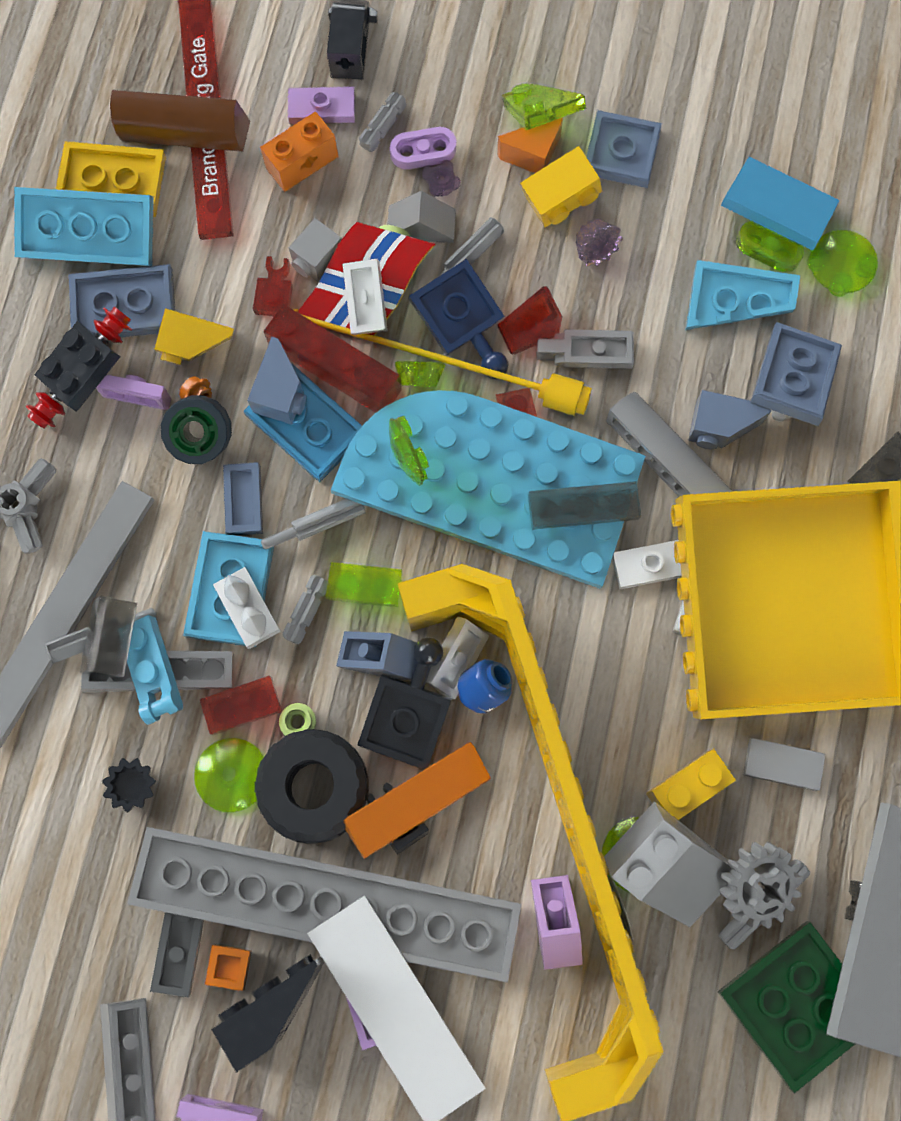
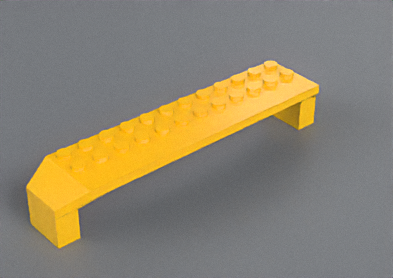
[397,564,664,1121]

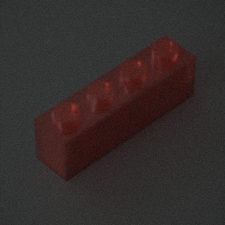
[263,304,402,413]

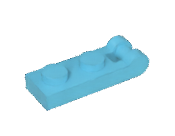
[117,615,183,725]

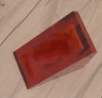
[497,286,562,354]

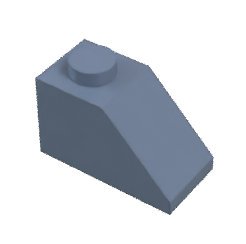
[247,337,306,424]
[688,390,771,449]
[336,631,417,680]

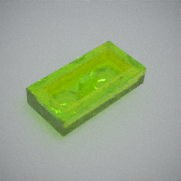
[326,562,403,607]

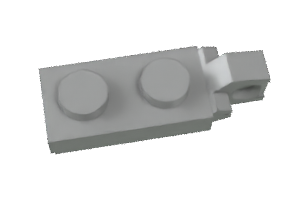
[536,329,634,369]

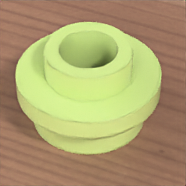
[279,703,316,736]

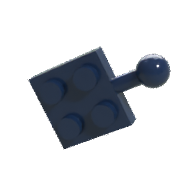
[408,259,508,379]

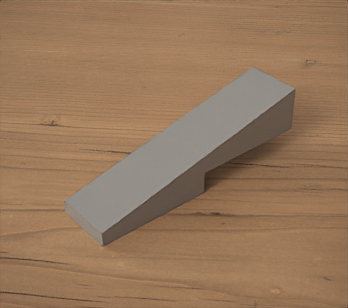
[81,651,232,693]

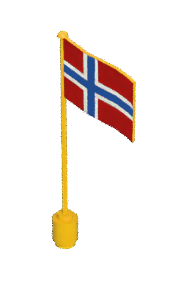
[289,222,592,416]

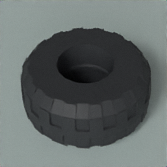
[255,729,369,844]

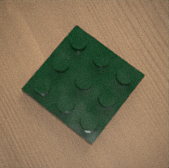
[717,921,856,1094]

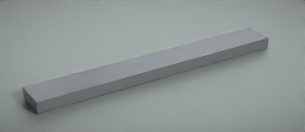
[0,481,155,748]

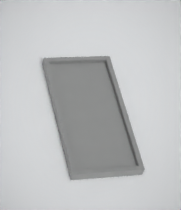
[827,803,901,1057]

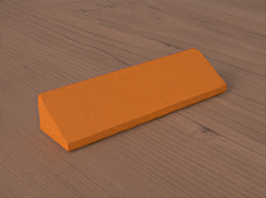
[344,742,491,859]

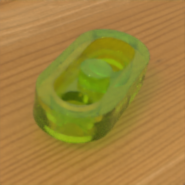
[736,221,804,272]

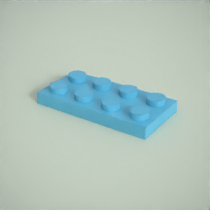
[14,187,154,266]

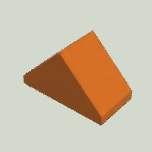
[497,114,563,173]

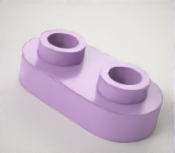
[390,127,456,170]

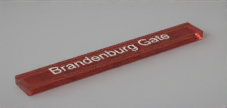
[178,0,234,240]

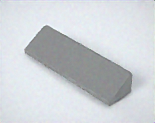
[100,998,155,1121]

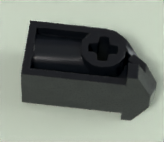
[327,0,378,80]

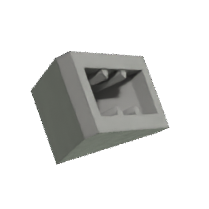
[387,191,456,243]

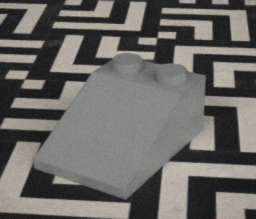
[604,801,732,927]

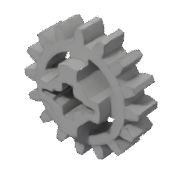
[719,842,803,929]

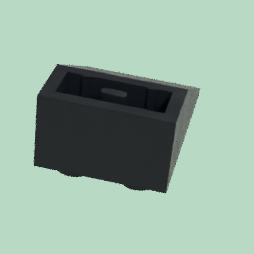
[211,954,325,1073]

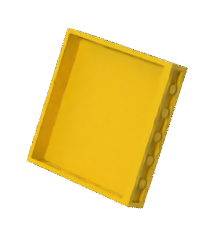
[671,481,901,719]

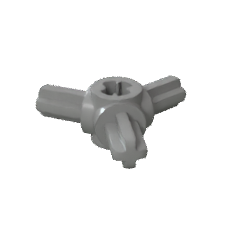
[0,458,56,554]

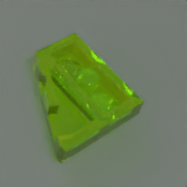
[502,84,586,131]

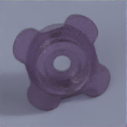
[422,160,461,197]

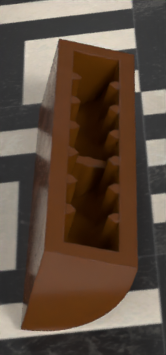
[110,90,250,152]

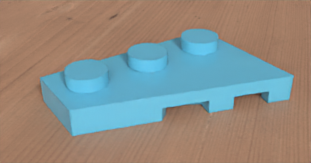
[685,260,801,330]

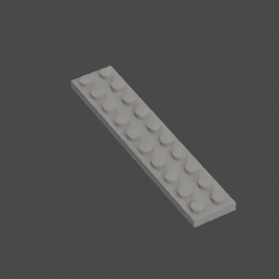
[127,827,521,982]

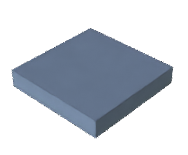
[586,110,662,188]

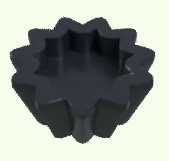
[102,758,156,812]

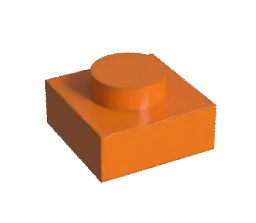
[205,944,252,991]

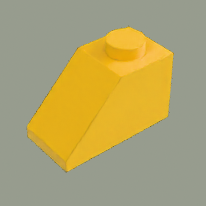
[154,308,234,365]

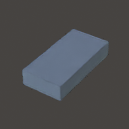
[223,462,263,536]

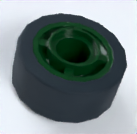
[161,395,232,464]

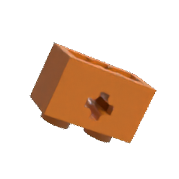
[260,111,339,192]

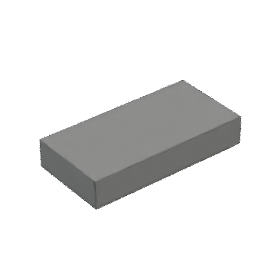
[743,738,825,791]

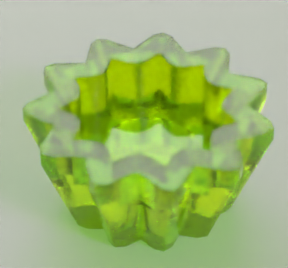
[395,361,445,387]

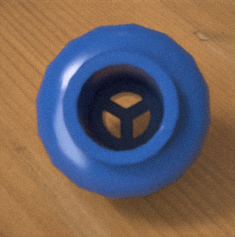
[457,659,512,714]

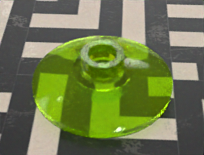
[194,738,264,813]

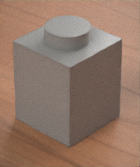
[288,218,342,282]

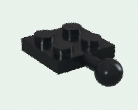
[357,637,452,770]

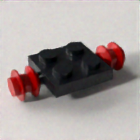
[26,306,133,429]

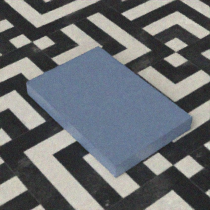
[69,264,175,337]
[750,322,842,427]

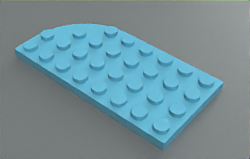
[331,390,646,589]

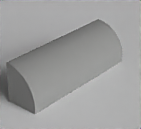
[606,392,733,497]

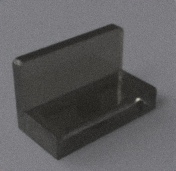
[80,596,137,677]

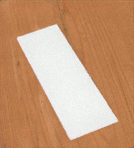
[307,895,486,1121]

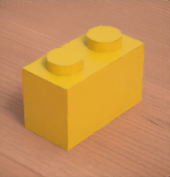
[520,146,602,228]
[646,749,736,820]

